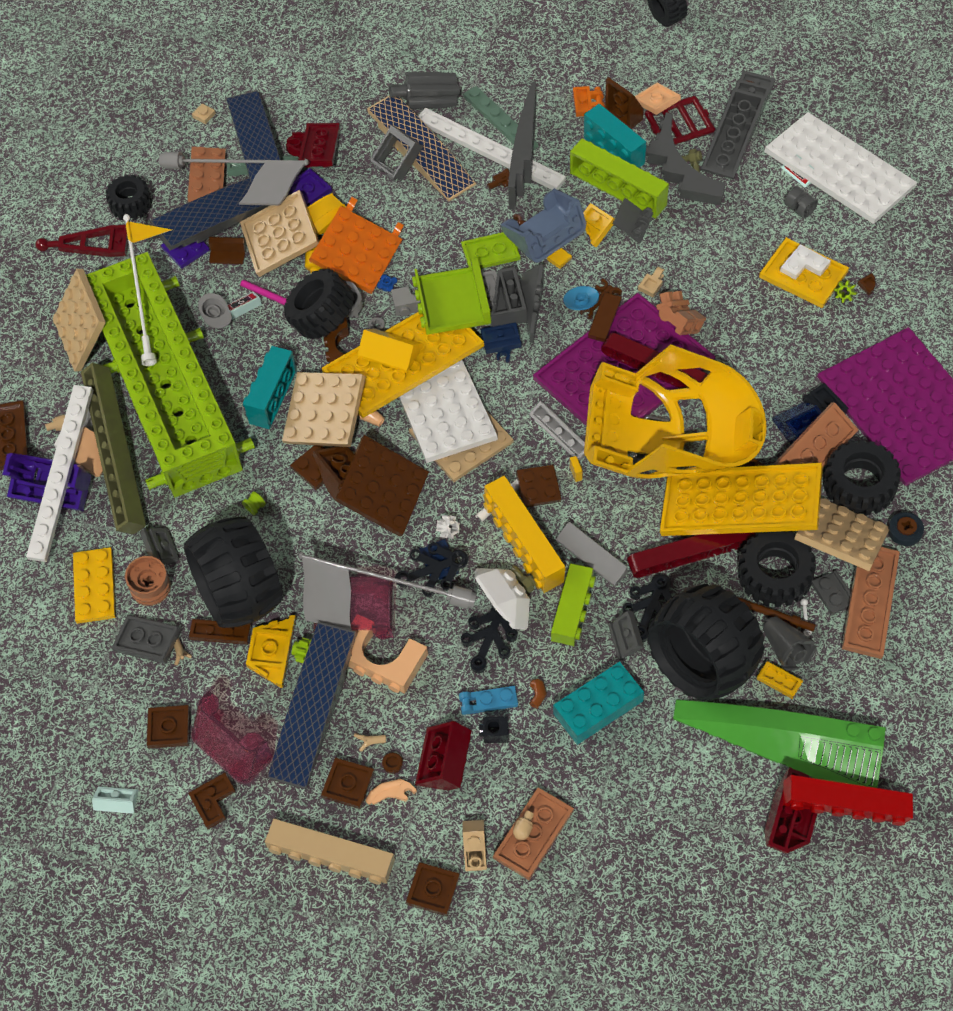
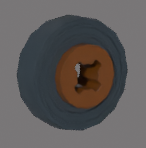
[888,512,924,546]

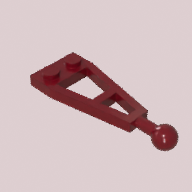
[35,225,128,257]

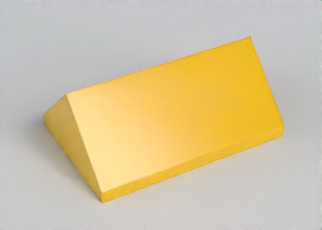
[357,328,423,373]

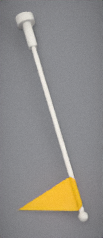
[123,214,172,366]

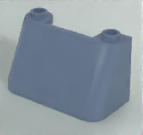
[500,188,586,263]

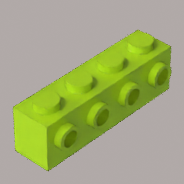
[551,563,596,646]

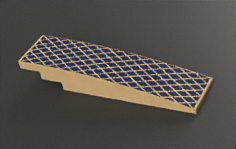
[367,96,476,201]

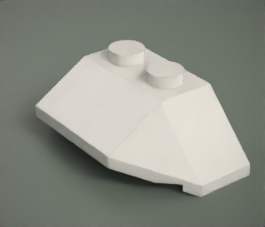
[474,568,530,630]

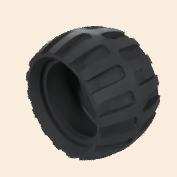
[184,517,283,628]
[647,583,765,701]

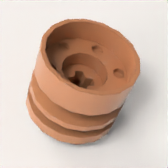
[125,556,171,606]

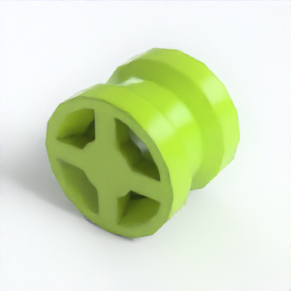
[242,491,266,516]

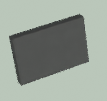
[111,614,181,664]

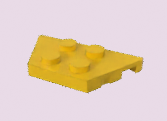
[246,615,296,688]

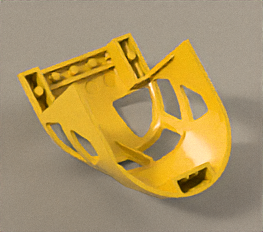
[584,344,766,479]

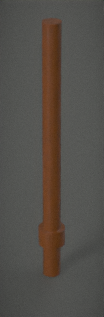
[737,597,816,632]

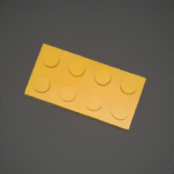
[73,547,116,624]

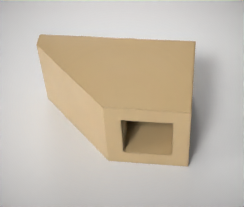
[463,820,487,871]

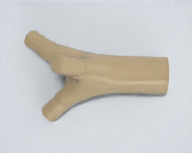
[174,638,192,665]
[354,733,386,752]

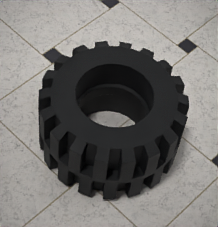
[648,0,688,27]
[105,175,152,221]

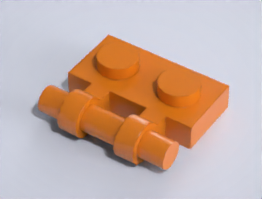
[573,86,605,117]

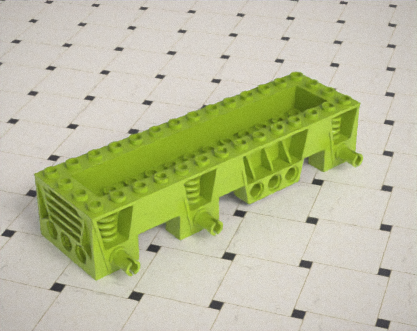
[86,252,255,498]

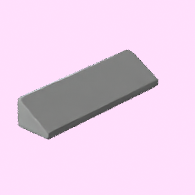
[529,400,585,461]
[556,522,628,587]

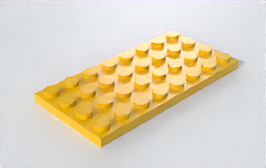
[322,312,484,418]
[660,463,823,536]

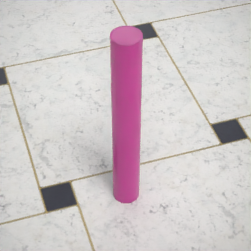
[240,280,287,305]

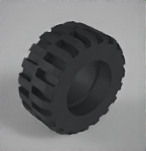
[284,269,354,339]
[823,440,901,516]
[738,531,816,607]

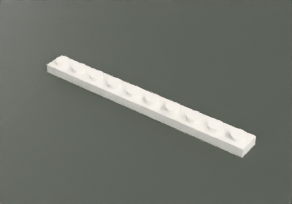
[418,108,566,190]
[26,385,94,562]

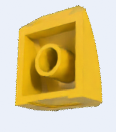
[307,193,346,235]

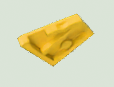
[583,203,614,248]

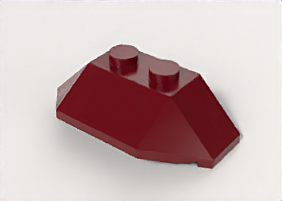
[764,767,818,854]

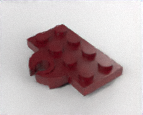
[286,123,341,168]

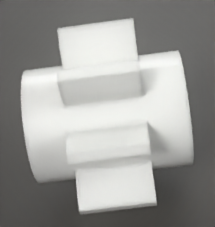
[436,515,460,539]

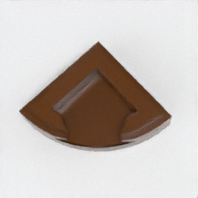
[857,273,876,295]

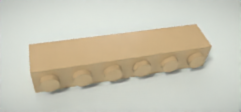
[265,819,395,885]

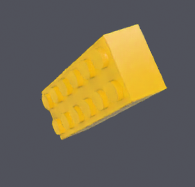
[483,475,565,593]

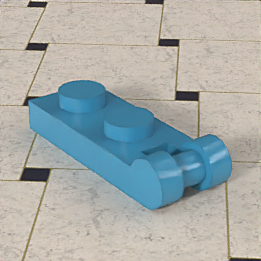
[459,686,518,715]

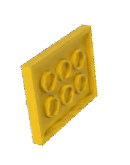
[759,237,849,308]

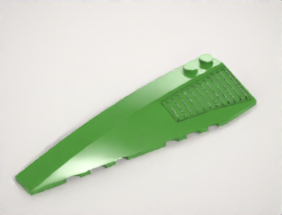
[673,700,886,788]

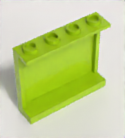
[412,258,491,335]

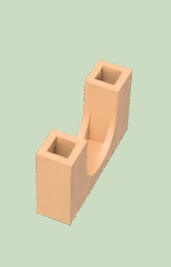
[348,614,428,694]

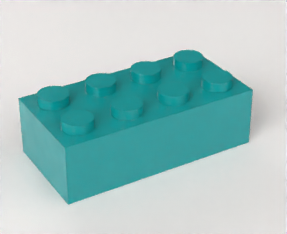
[584,104,646,168]
[243,346,297,430]
[553,662,644,745]

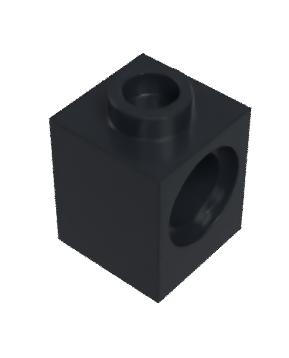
[479,716,509,743]

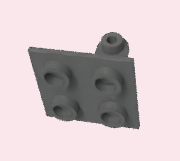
[612,198,653,244]

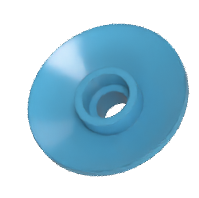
[563,286,599,310]

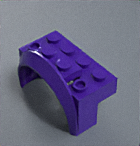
[2,453,91,512]

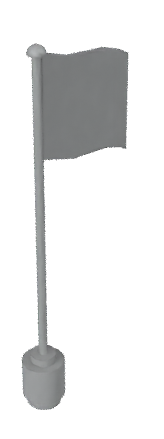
[159,152,309,206]
[298,552,476,630]

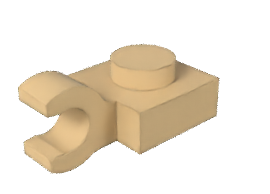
[638,267,664,298]

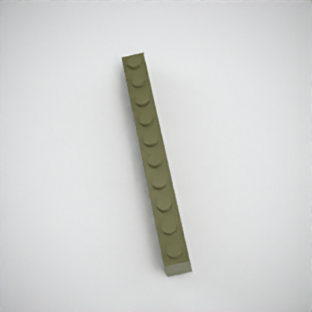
[81,362,146,534]

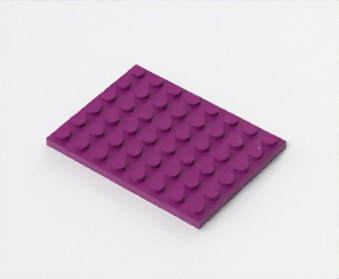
[533,293,716,425]
[817,327,953,486]

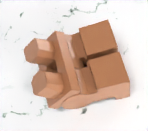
[656,291,706,335]

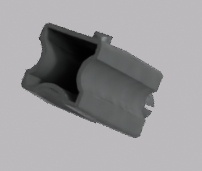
[389,72,460,109]

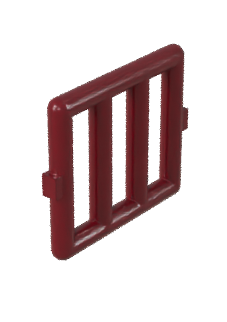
[645,96,715,145]

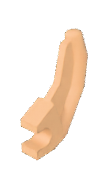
[365,779,417,805]

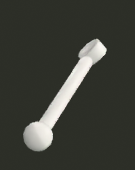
[800,598,812,637]

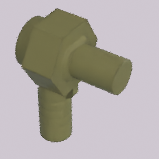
[681,149,702,173]
[510,566,536,594]

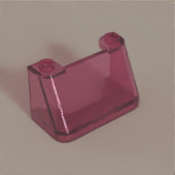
[313,577,395,640]
[191,690,273,784]

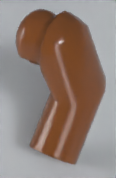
[529,679,547,709]

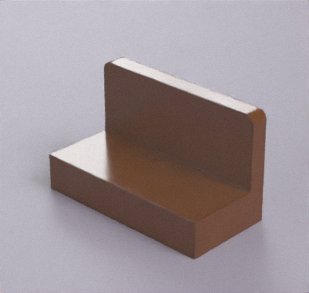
[208,237,246,264]

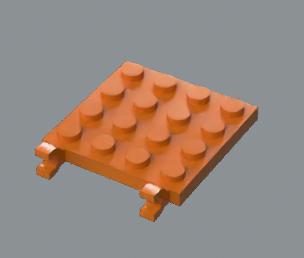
[309,197,404,294]

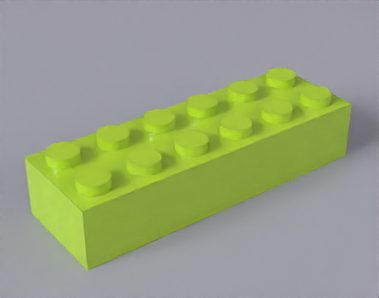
[570,139,669,219]

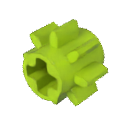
[834,280,858,303]
[291,637,311,663]

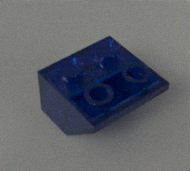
[772,402,822,445]

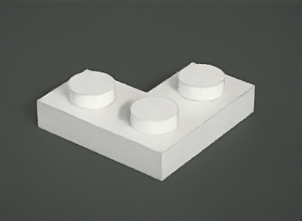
[780,244,831,280]

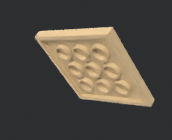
[240,190,319,277]
[53,269,106,372]
[282,372,365,447]
[409,409,514,482]
[795,498,889,571]

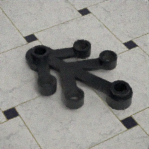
[395,542,468,597]
[623,575,672,642]
[461,606,517,673]

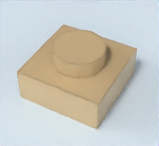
[192,104,216,124]

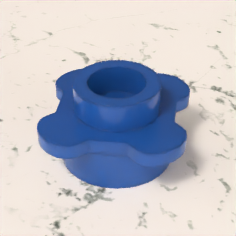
[377,274,397,292]

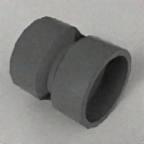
[784,186,818,219]

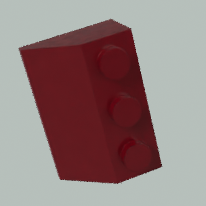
[415,721,472,791]

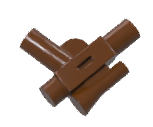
[487,168,509,190]

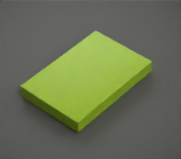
[461,232,521,269]

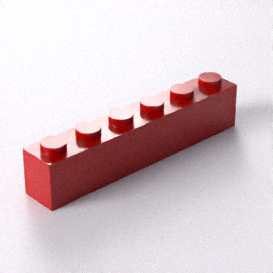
[783,775,913,826]

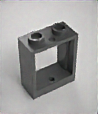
[370,125,423,181]

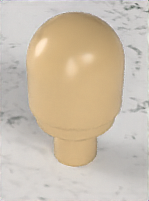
[45,415,65,431]
[513,811,534,840]

